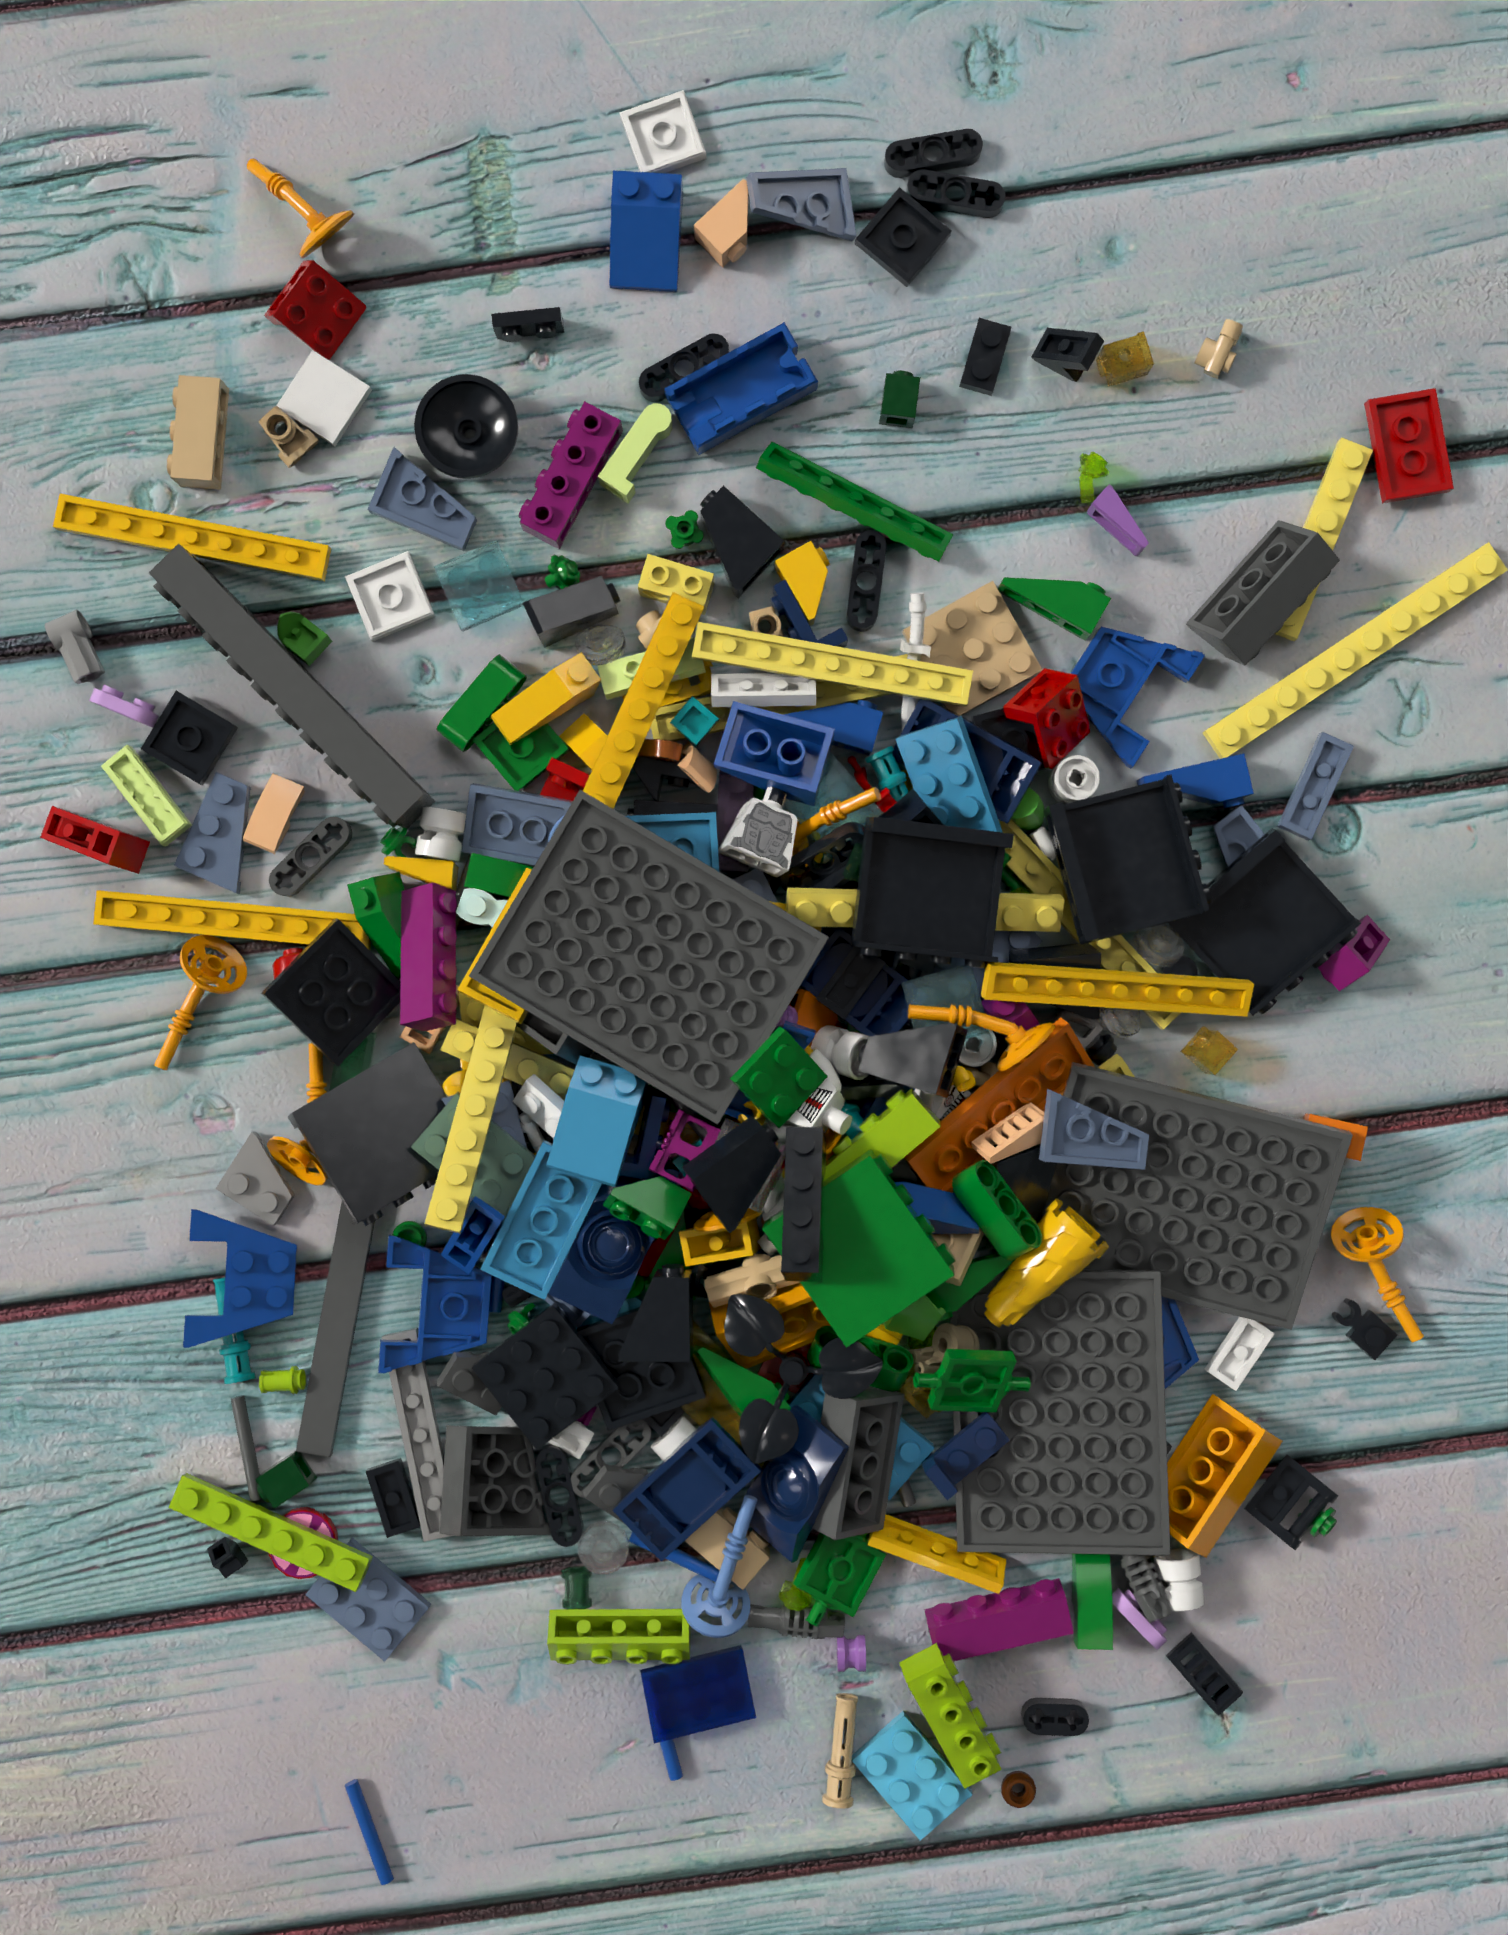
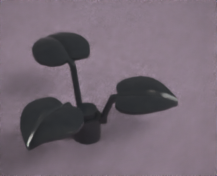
[724,1294,883,1464]

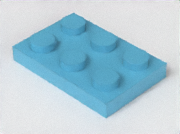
[852,1711,973,1841]

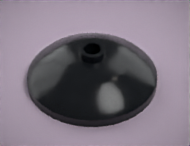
[414,374,518,479]

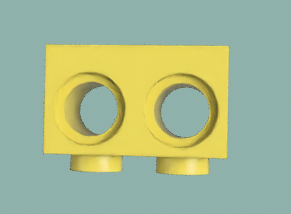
[638,554,715,615]

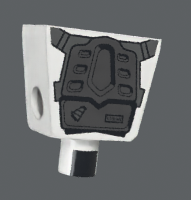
[718,787,797,877]

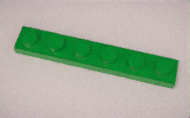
[756,441,954,562]

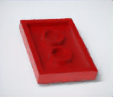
[1364,388,1454,504]

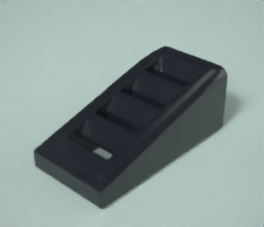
[1166,1632,1243,1715]

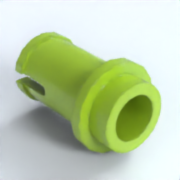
[259,1366,306,1394]

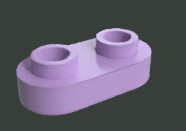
[89,685,159,728]
[1112,1588,1167,1650]

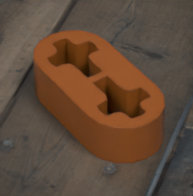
[638,739,683,763]

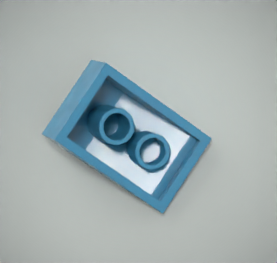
[546,1056,648,1187]

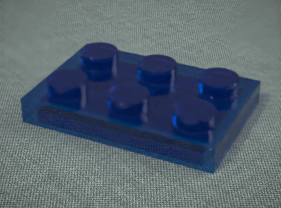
[640,1645,756,1744]

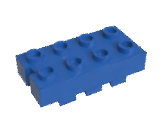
[664,322,818,456]

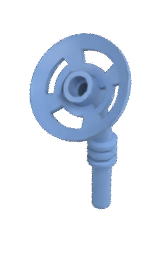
[681,1495,758,1638]

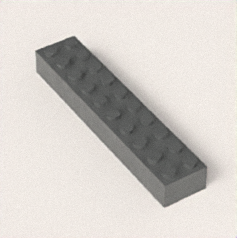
[149,544,436,829]

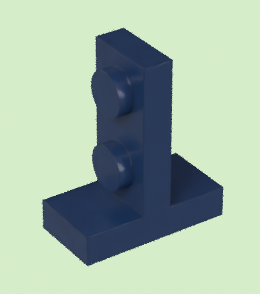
[770,580,848,648]
[620,1087,680,1185]
[922,1412,1010,1501]

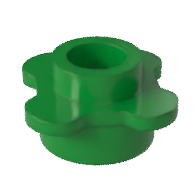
[665,510,704,549]

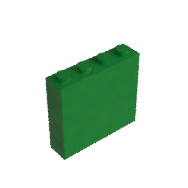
[762,1149,956,1348]

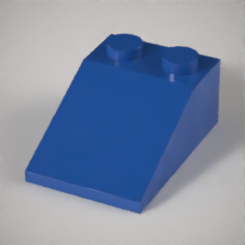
[609,170,683,292]
[714,701,835,806]

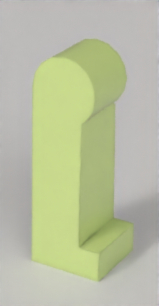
[598,403,672,504]

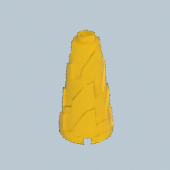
[984,1199,1109,1328]

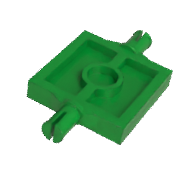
[913,1349,1031,1412]
[793,1533,887,1627]

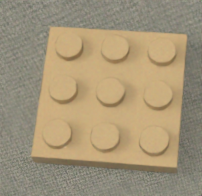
[902,581,1042,716]

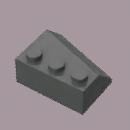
[440,1425,551,1536]

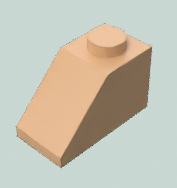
[694,178,749,268]

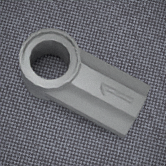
[45,609,105,684]

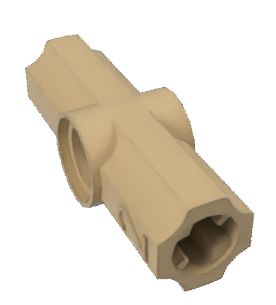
[704,1254,800,1308]

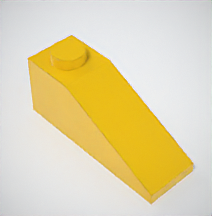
[491,652,601,745]

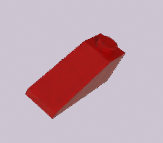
[40,806,150,874]

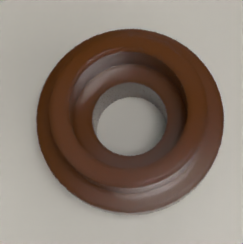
[1001,1771,1036,1808]

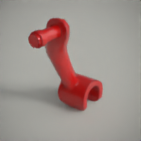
[847,755,897,814]

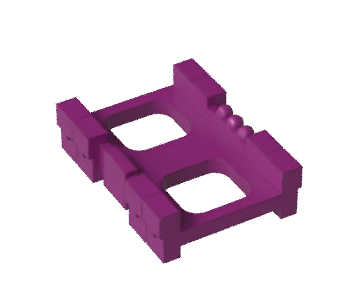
[649,1110,723,1192]

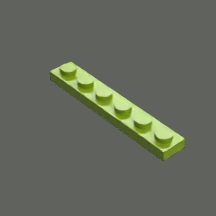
[168,1473,373,1592]

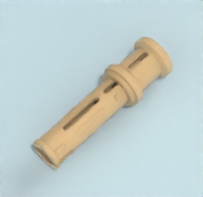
[822,1693,858,1809]

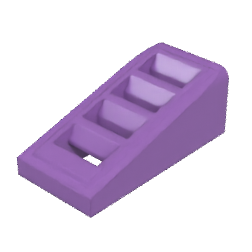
[1087,484,1149,556]

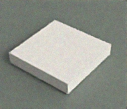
[620,90,707,173]
[276,350,372,447]
[345,551,435,642]

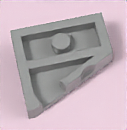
[216,1132,295,1226]

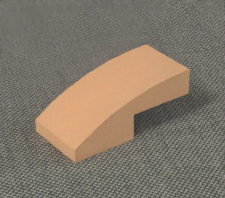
[677,741,717,793]
[243,773,305,854]

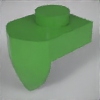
[277,612,333,666]
[1011,788,1045,831]

